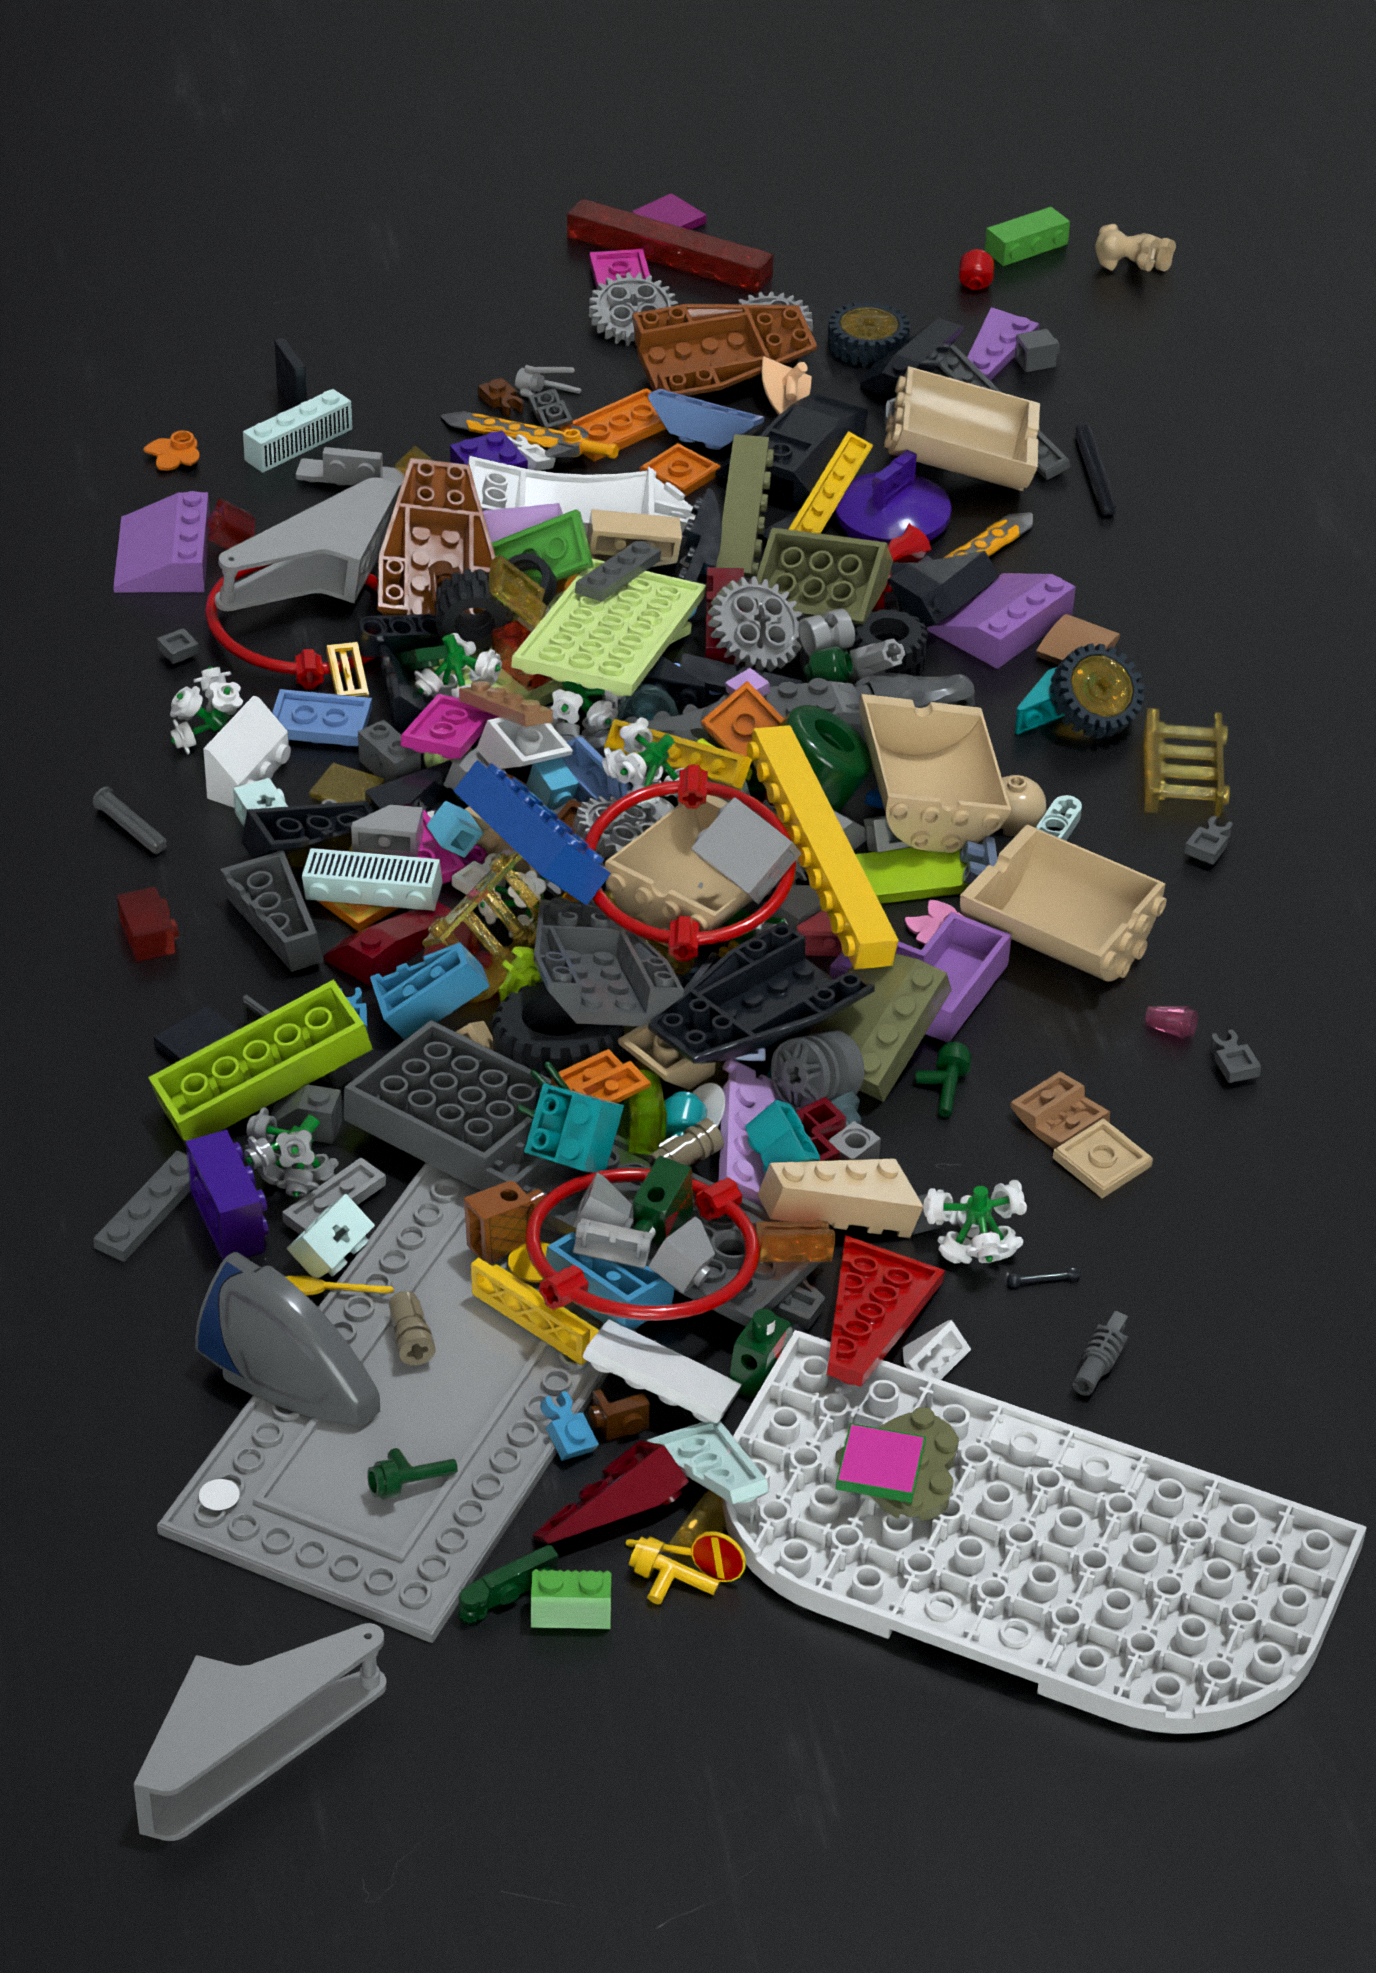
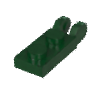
[458,1544,558,1624]

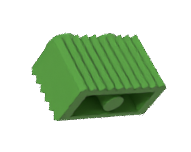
[531,1569,611,1629]

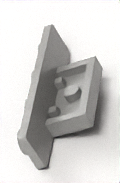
[296,447,407,491]

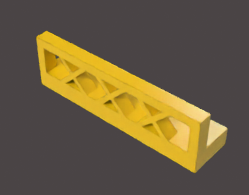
[471,1257,599,1365]

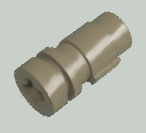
[648,1118,724,1168]
[389,1291,436,1366]

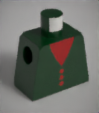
[632,1155,693,1245]
[729,1309,793,1399]

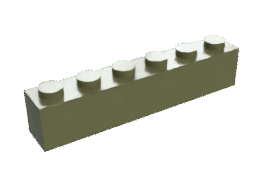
[716,434,774,578]

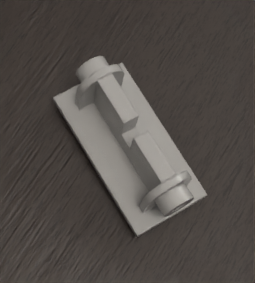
[573,1218,653,1269]

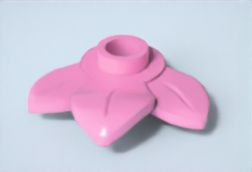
[905,900,963,945]

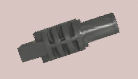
[1073,1311,1128,1396]

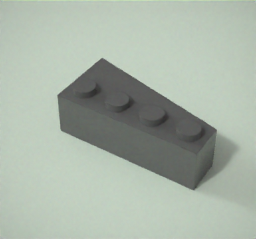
[220,850,324,972]

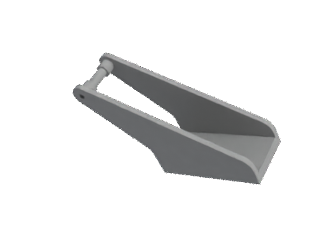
[215,477,400,611]
[133,1623,387,1841]

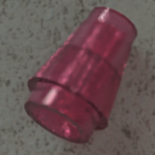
[1145,1006,1198,1039]

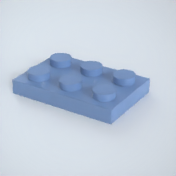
[272,689,372,746]

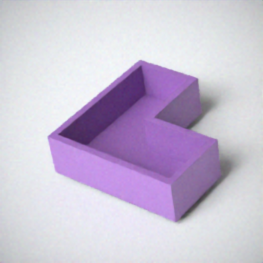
[830,912,1011,1043]

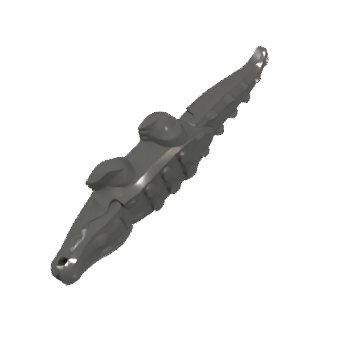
[585,673,975,778]

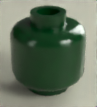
[805,646,853,683]

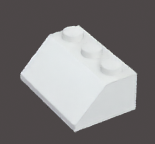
[203,696,291,808]

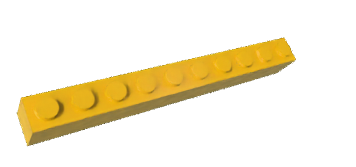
[747,725,899,970]

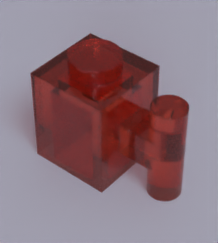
[207,498,255,550]

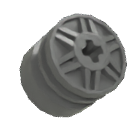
[771,1030,865,1110]

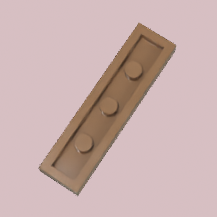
[459,681,553,727]

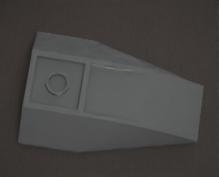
[533,897,684,1026]

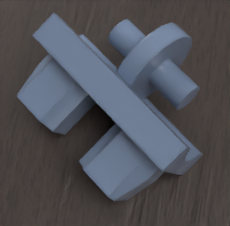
[960,836,998,884]

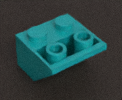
[524,1083,624,1173]

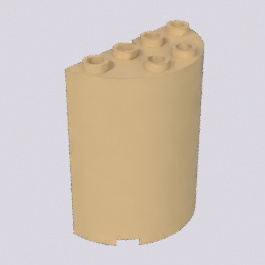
[884,366,1040,491]
[859,694,1011,853]
[605,795,799,947]
[960,824,1167,982]

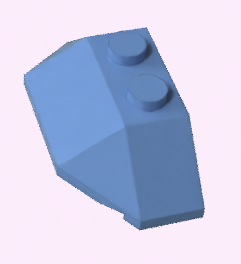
[648,389,764,450]
[561,736,632,804]

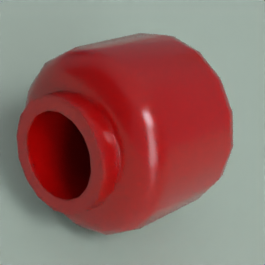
[958,249,995,290]

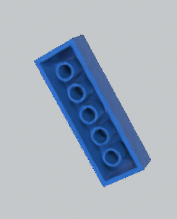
[453,760,611,905]

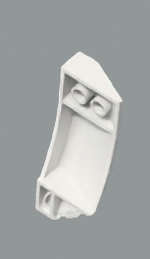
[468,456,696,537]

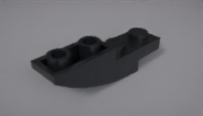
[678,488,722,584]

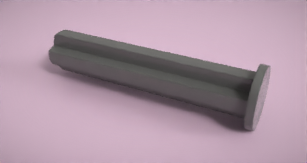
[92,787,167,854]

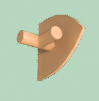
[761,357,812,415]

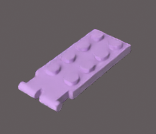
[719,1059,782,1208]

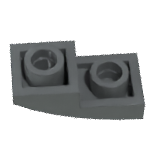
[528,388,573,429]

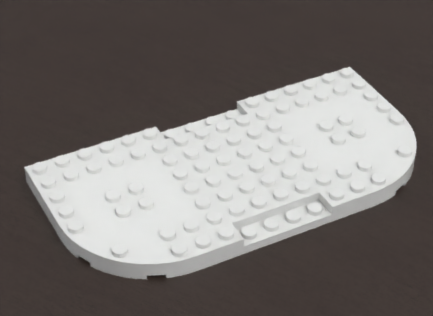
[722,1330,1367,1734]

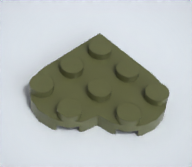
[835,1407,959,1522]

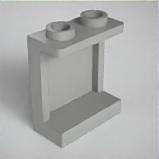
[691,797,802,904]

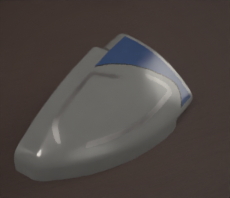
[195,1252,380,1426]

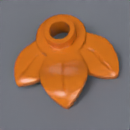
[143,430,200,471]

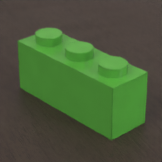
[985,207,1070,266]

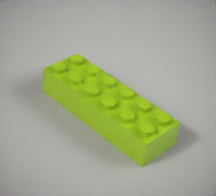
[148,979,373,1145]

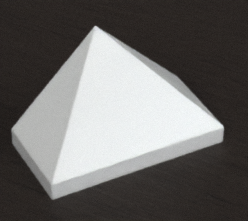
[903,1320,971,1380]

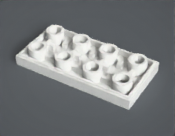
[583,1319,742,1423]

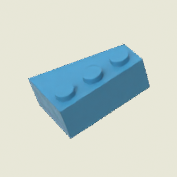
[542,1232,675,1330]

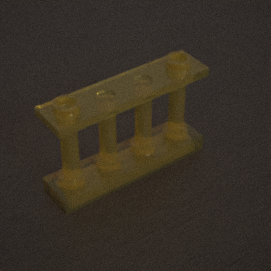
[1144,708,1230,817]
[422,852,540,1004]

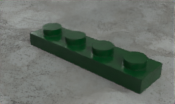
[394,645,448,672]

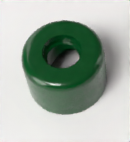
[779,705,873,813]

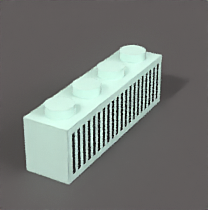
[243,389,352,473]
[302,848,442,911]

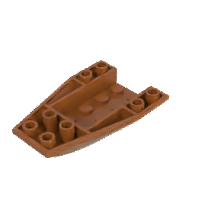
[632,304,817,396]
[377,458,499,616]

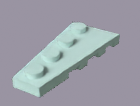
[647,1421,769,1504]

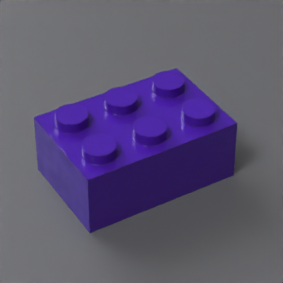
[186,1130,269,1260]

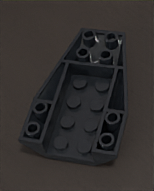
[715,394,868,504]
[648,921,875,1064]

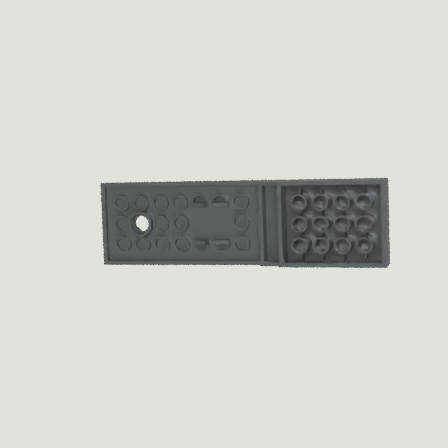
[344,1020,833,1327]

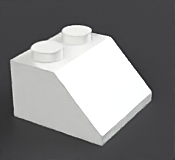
[477,717,573,769]

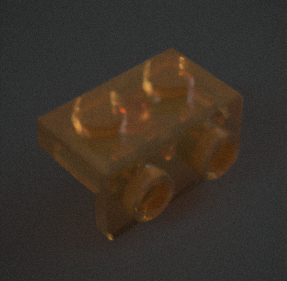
[755,1221,835,1262]

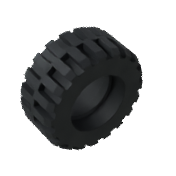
[492,981,624,1079]

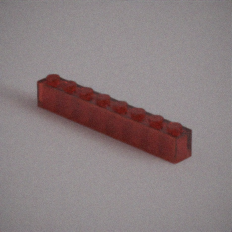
[567,199,773,293]

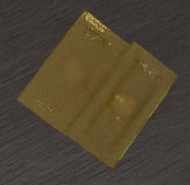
[489,555,548,628]

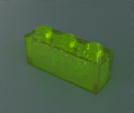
[622,1070,667,1154]

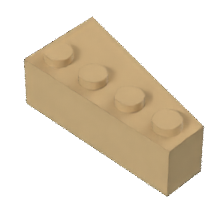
[757,1159,923,1238]

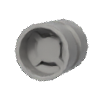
[798,608,855,657]

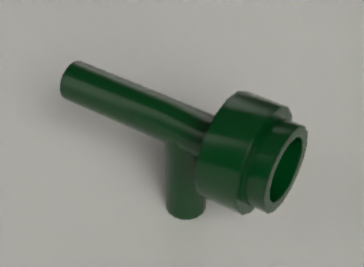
[916,1042,972,1117]
[367,1448,458,1499]

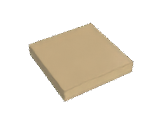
[1053,1118,1153,1198]

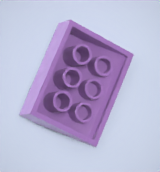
[113,491,210,593]
[927,573,1076,669]

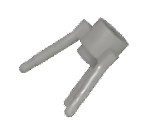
[515,365,581,398]

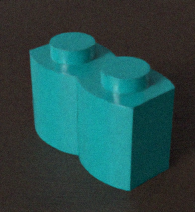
[745,1100,820,1174]

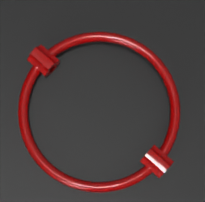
[205,564,378,689]
[585,765,796,962]
[525,1168,760,1321]

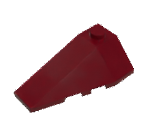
[323,902,461,988]
[532,1441,689,1544]

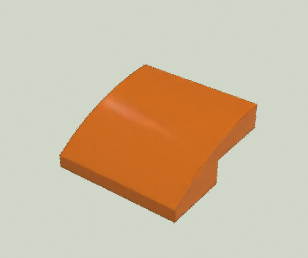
[551,1049,651,1103]

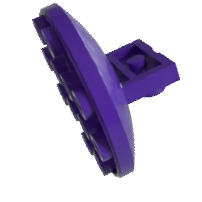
[834,450,951,545]

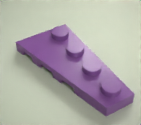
[967,307,1039,381]

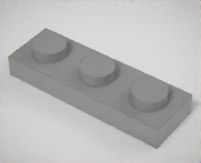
[282,1158,386,1234]

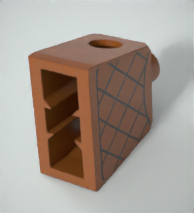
[464,1181,545,1265]

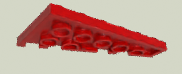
[826,1235,945,1387]

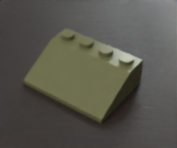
[756,528,893,624]
[808,954,952,1102]

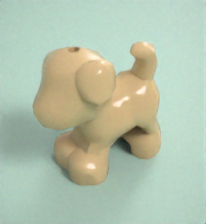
[1095,224,1176,271]

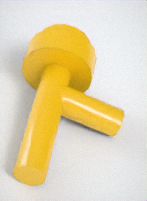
[629,1536,720,1604]

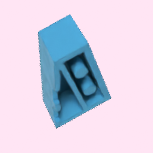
[370,942,490,1040]

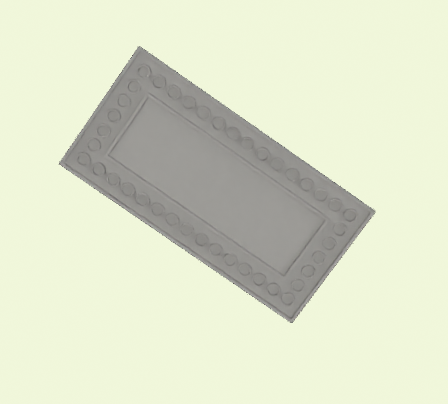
[157,1162,640,1643]

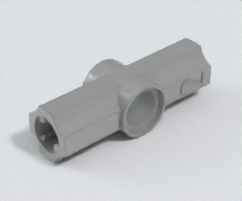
[847,638,905,683]

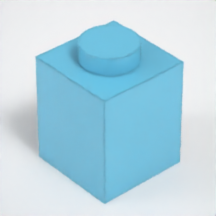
[526,757,579,809]
[426,801,484,858]

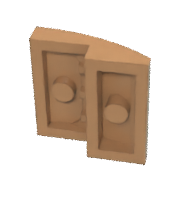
[1036,614,1120,677]
[1011,1071,1110,1149]

